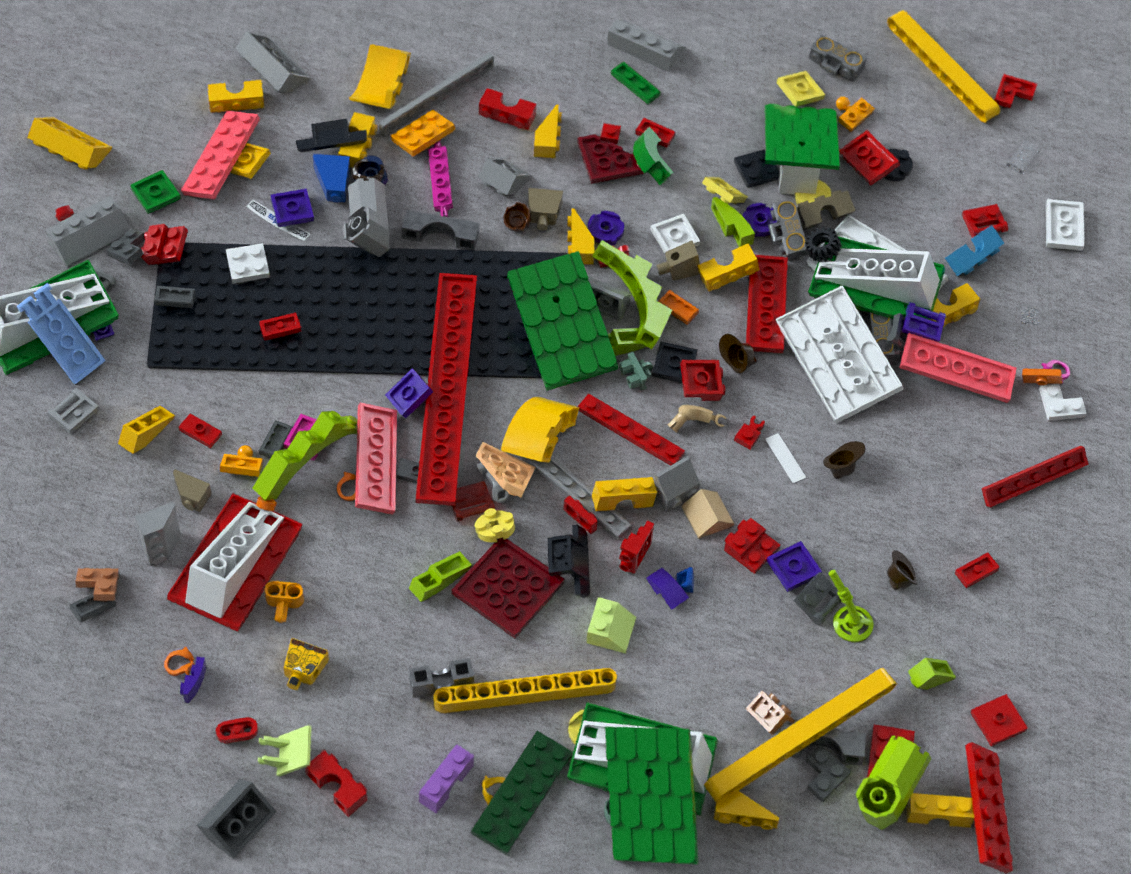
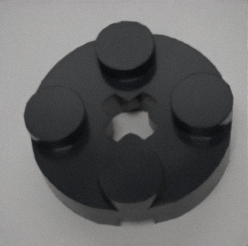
[884,149,913,182]

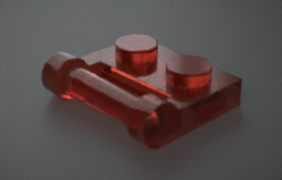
[451,481,495,522]

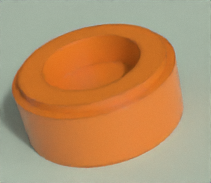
[256,496,277,511]

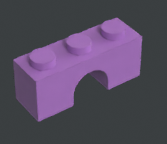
[419,744,474,814]

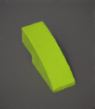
[711,197,755,247]
[608,328,647,356]
[409,551,472,602]

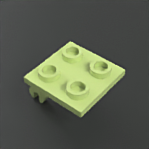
[258,725,312,777]

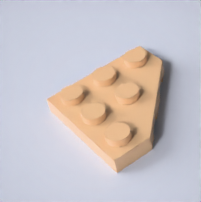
[476,442,536,497]

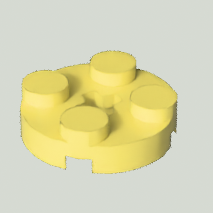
[474,508,515,542]

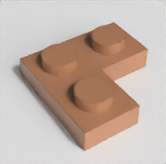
[75,568,119,601]

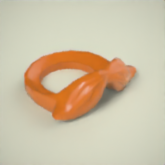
[337,472,356,501]
[164,647,194,676]

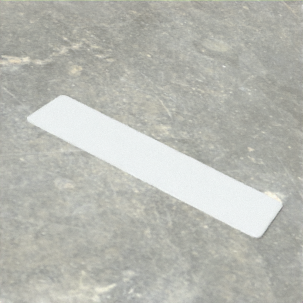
[765,434,806,483]

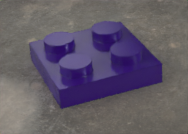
[270,188,314,227]
[385,368,433,419]
[767,541,822,592]

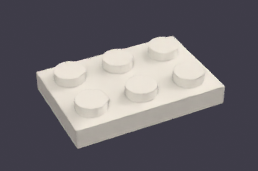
[1046,199,1084,251]

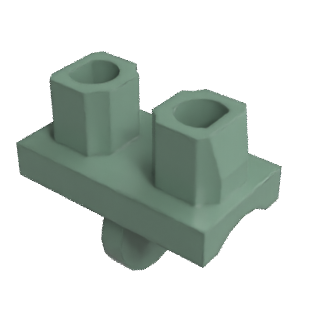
[619,352,653,391]

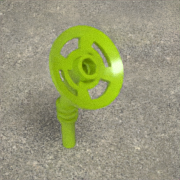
[828,570,874,642]

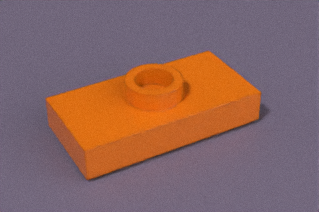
[658,290,699,325]
[1022,368,1063,385]

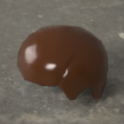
[503,202,531,232]

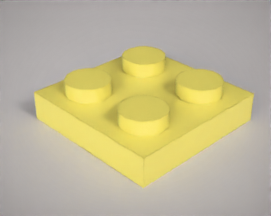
[776,71,825,107]
[702,177,747,204]

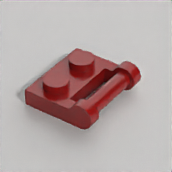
[962,204,1009,238]

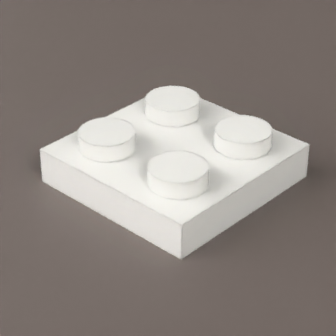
[650,214,700,254]
[226,243,270,284]

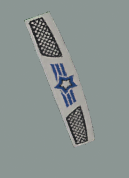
[246,200,310,241]

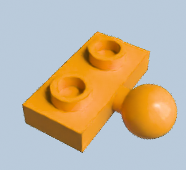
[836,96,875,132]
[220,445,263,477]

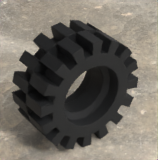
[805,227,841,262]

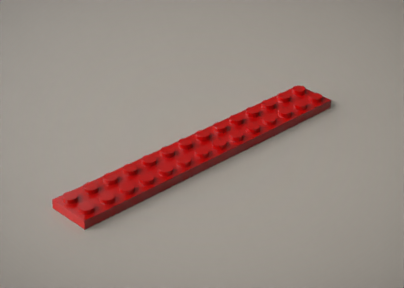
[416,273,477,506]

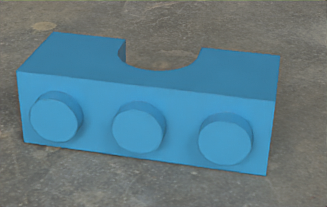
[945,225,1004,276]

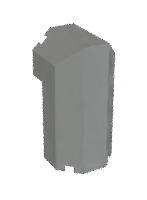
[343,178,390,257]

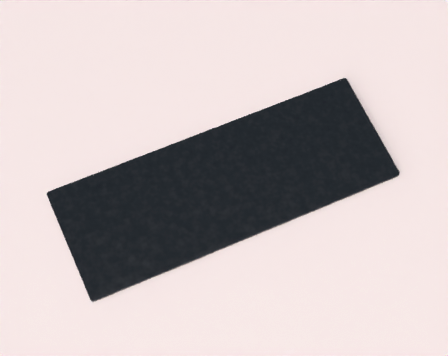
[147,243,568,378]

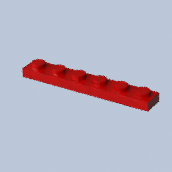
[578,393,685,466]
[981,446,1089,507]

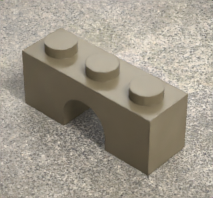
[797,190,856,230]

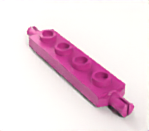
[428,140,453,217]

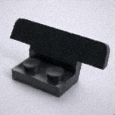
[296,118,367,152]
[547,524,590,598]

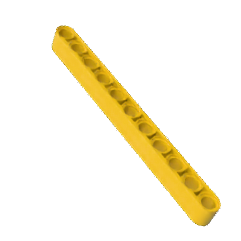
[704,667,897,803]

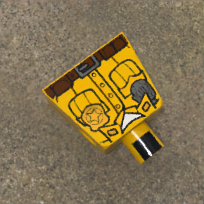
[284,638,329,690]

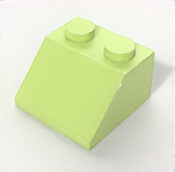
[586,597,636,654]

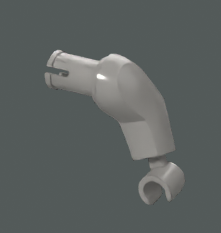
[476,463,511,503]

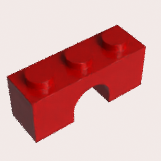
[479,88,537,131]
[305,750,367,817]

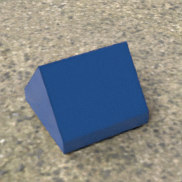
[676,567,695,593]

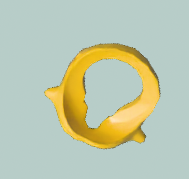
[482,776,505,804]

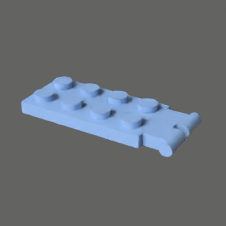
[16,283,106,384]

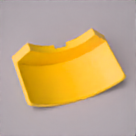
[349,44,411,109]
[501,397,579,462]

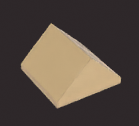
[682,489,734,539]

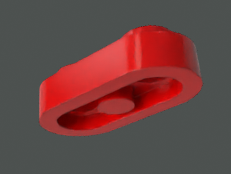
[216,717,258,744]

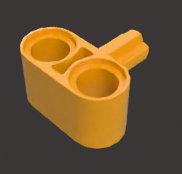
[264,581,304,623]

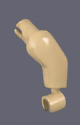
[667,405,727,433]

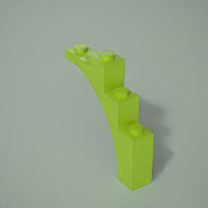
[592,240,672,349]
[252,411,357,501]

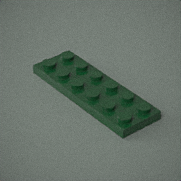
[471,731,573,855]

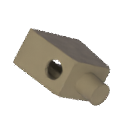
[528,188,563,231]
[656,241,700,281]

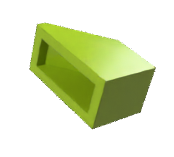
[908,658,956,690]

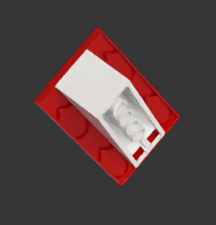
[167,493,303,632]

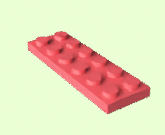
[181,111,260,199]
[900,333,1017,403]
[355,402,397,515]

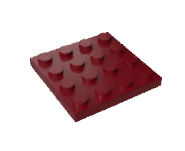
[451,537,565,639]

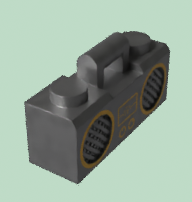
[809,34,867,82]
[768,198,809,260]
[867,312,904,365]

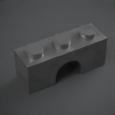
[409,658,474,698]

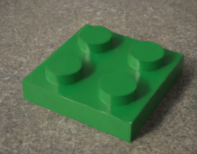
[130,170,181,214]

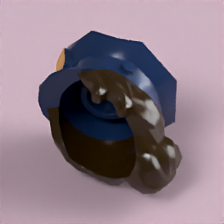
[352,155,388,185]

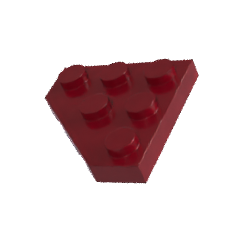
[577,134,644,184]

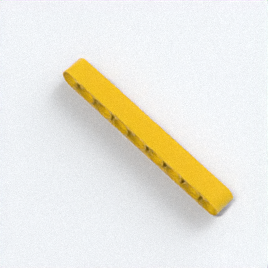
[887,10,1000,122]
[434,668,617,713]

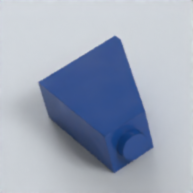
[313,154,350,203]

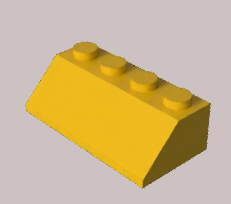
[27,117,112,170]

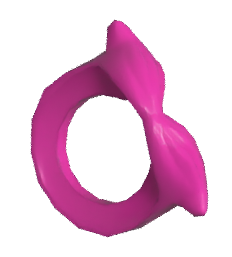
[1042,360,1070,384]

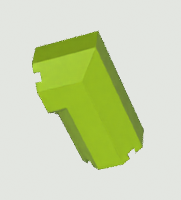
[855,736,931,830]

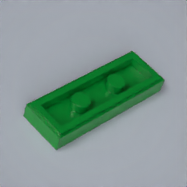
[611,61,661,105]

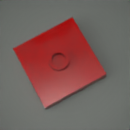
[970,694,1028,747]

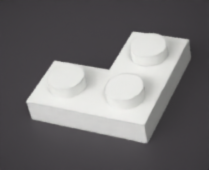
[1039,384,1087,421]

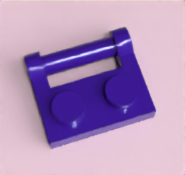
[902,302,946,342]

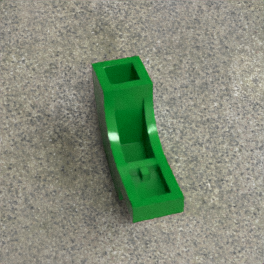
[633,127,674,185]

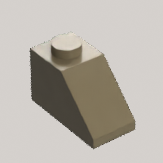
[173,469,212,512]

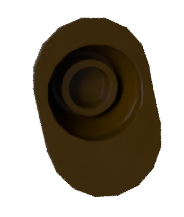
[719,334,757,374]
[823,441,866,479]
[887,550,918,590]

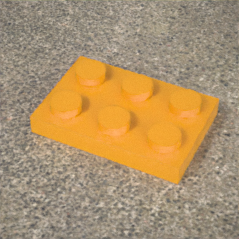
[391,110,456,157]

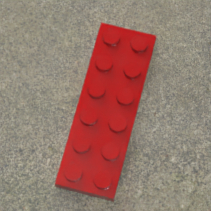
[746,255,788,354]
[965,742,1013,873]

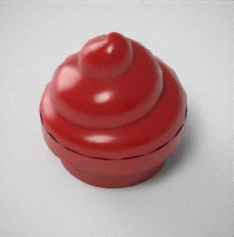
[55,205,74,222]

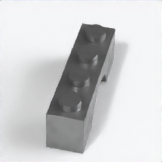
[402,210,479,250]
[781,723,866,765]

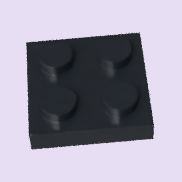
[734,149,780,188]
[652,341,698,383]

